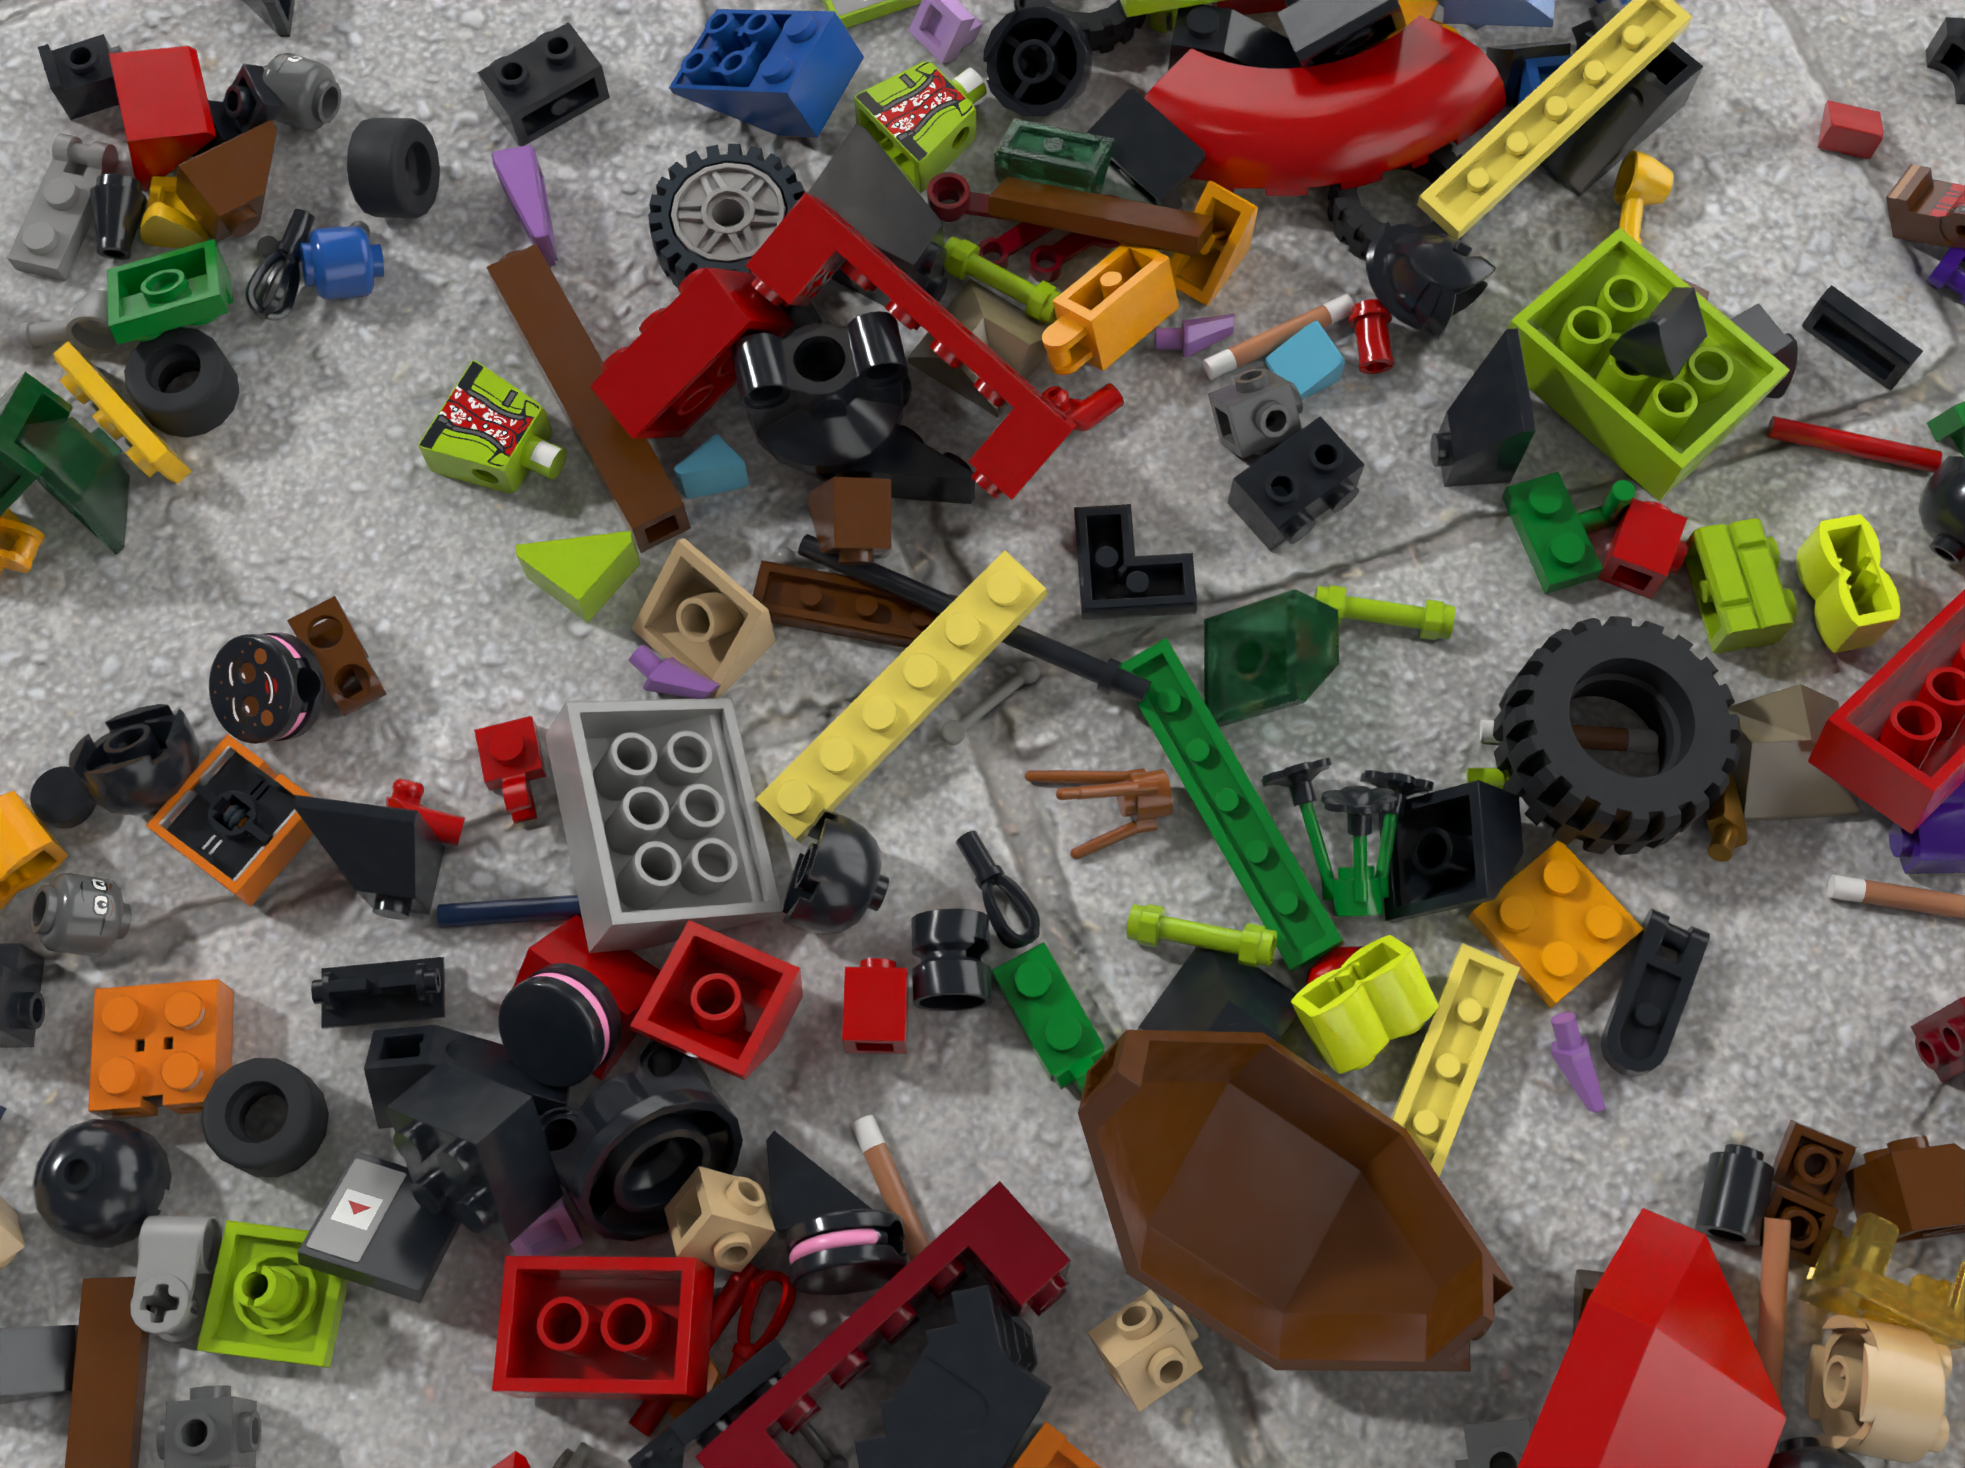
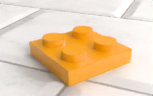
[1468,840,1644,1009]

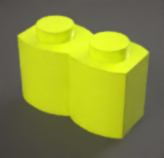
[1796,514,1900,653]
[1291,935,1439,1074]

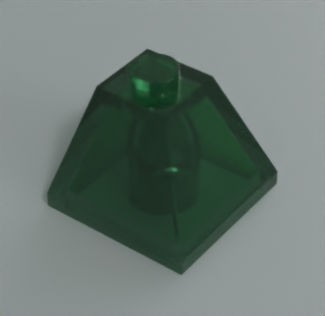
[14,417,130,555]
[1204,589,1340,727]

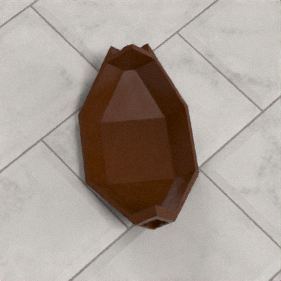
[1078,1030,1513,1372]

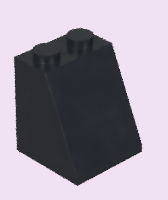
[808,124,948,306]

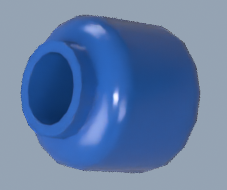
[300,226,384,299]

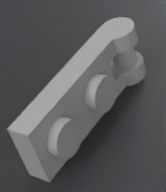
[7,133,118,281]

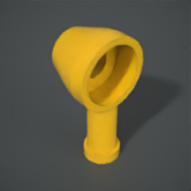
[1614,150,1674,246]

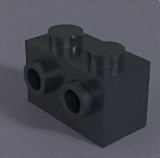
[477,22,610,146]
[1227,416,1365,552]

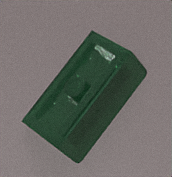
[994,118,1115,194]

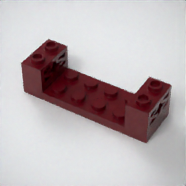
[695,1181,1071,1468]

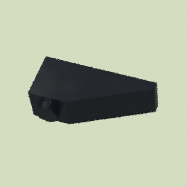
[1168,4,1303,71]

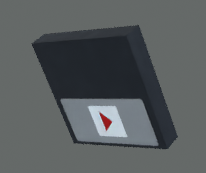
[298,1151,461,1303]

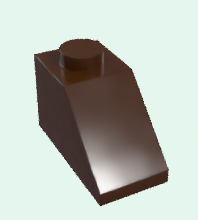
[176,120,278,243]
[808,477,891,565]

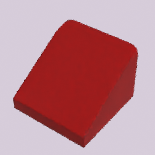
[1817,100,1884,160]

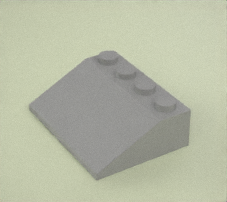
[545,698,783,953]

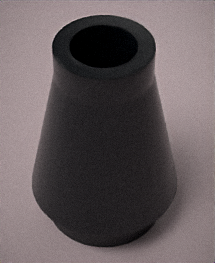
[90,174,147,260]

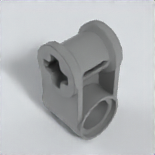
[130,1216,222,1344]

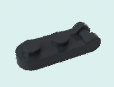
[1601,909,1710,1077]

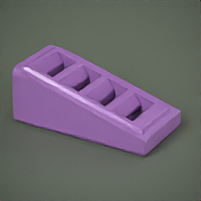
[491,145,558,266]

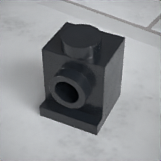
[38,34,124,120]

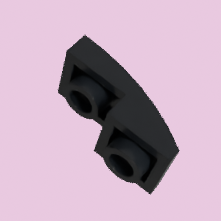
[192,63,282,158]

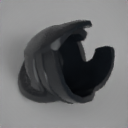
[1366,221,1496,340]

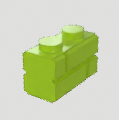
[1684,518,1797,654]

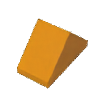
[1170,181,1258,306]

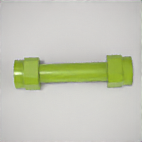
[944,236,1061,325]
[1311,585,1455,640]
[1126,904,1277,967]

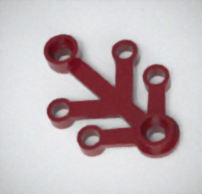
[927,147,1124,283]

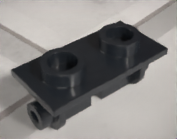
[311,957,445,1029]

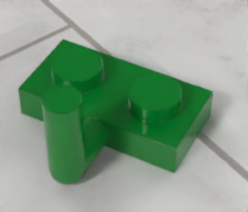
[1502,471,1635,594]

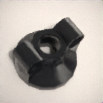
[731,311,908,474]
[539,1039,743,1241]

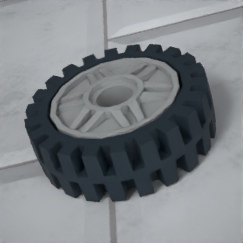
[648,143,805,288]

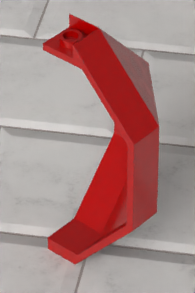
[1517,1208,1787,1468]

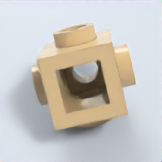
[664,1166,776,1273]
[1087,1289,1203,1412]

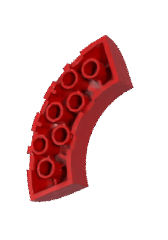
[1144,15,1506,196]

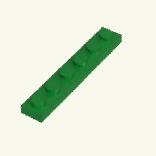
[1121,637,1345,973]

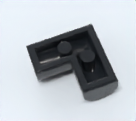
[1074,504,1197,620]

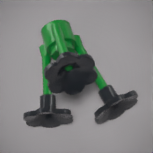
[1261,757,1434,916]

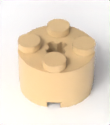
[1805,1315,1953,1464]

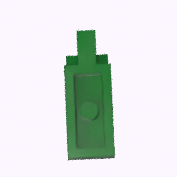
[991,942,1105,1097]

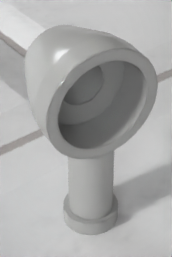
[19,290,123,353]

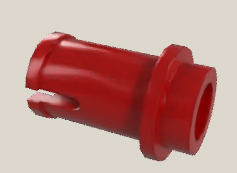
[1348,299,1395,374]

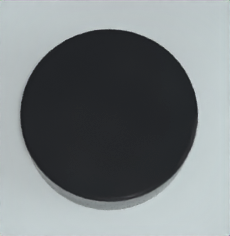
[30,766,96,829]

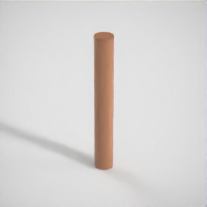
[1757,1217,1791,1404]

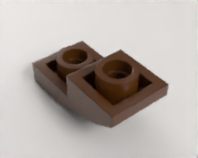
[1759,1119,1857,1269]

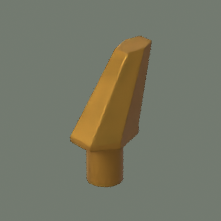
[1707,773,1747,862]

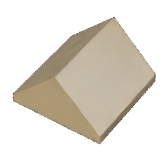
[631,538,776,698]

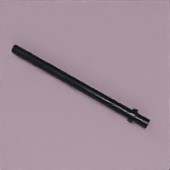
[798,534,1152,703]

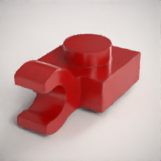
[474,716,547,824]

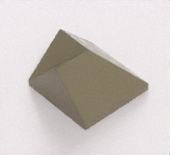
[908,279,1049,418]
[1728,684,1861,822]

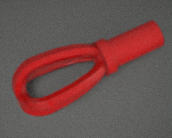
[723,1269,796,1380]

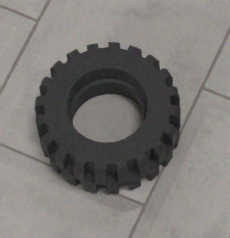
[1493,616,1741,855]

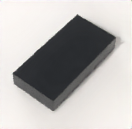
[1801,285,1923,390]

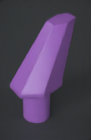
[1155,314,1235,357]
[629,644,720,699]
[1551,1012,1606,1113]

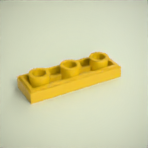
[53,341,192,484]

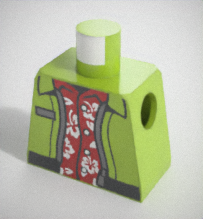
[854,61,987,193]
[418,360,567,494]

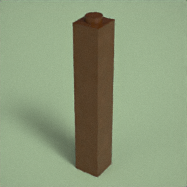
[487,244,691,553]

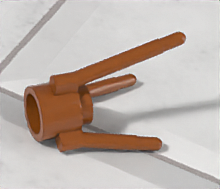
[1025,768,1173,859]

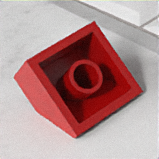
[630,920,803,1080]

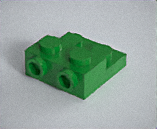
[107,239,234,345]

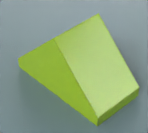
[516,531,640,623]

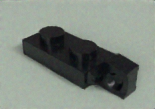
[628,1338,792,1468]

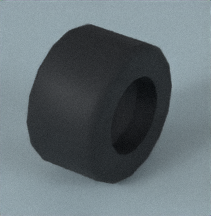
[347,118,440,218]
[124,327,240,438]
[201,1058,329,1177]

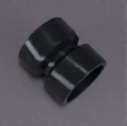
[911,908,991,1011]

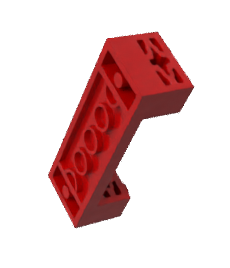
[745,192,1077,500]

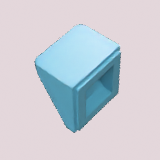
[1264,320,1345,400]
[674,434,750,499]

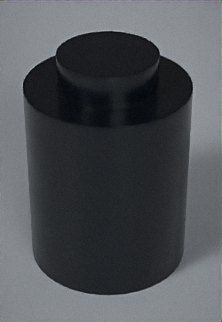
[1695,1144,1775,1246]

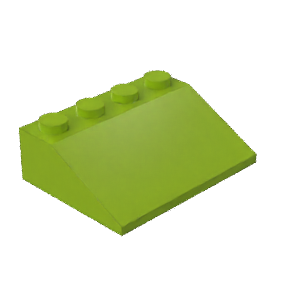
[1507,227,1790,502]

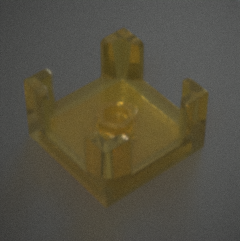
[1798,1212,1965,1350]

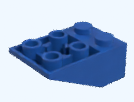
[669,9,864,138]

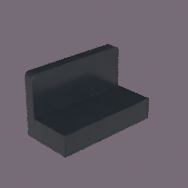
[1085,89,1206,210]

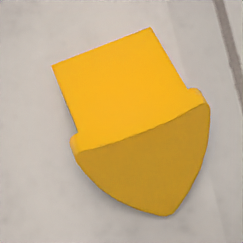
[140,176,209,248]

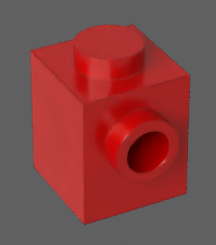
[1597,498,1689,599]
[842,958,909,1054]

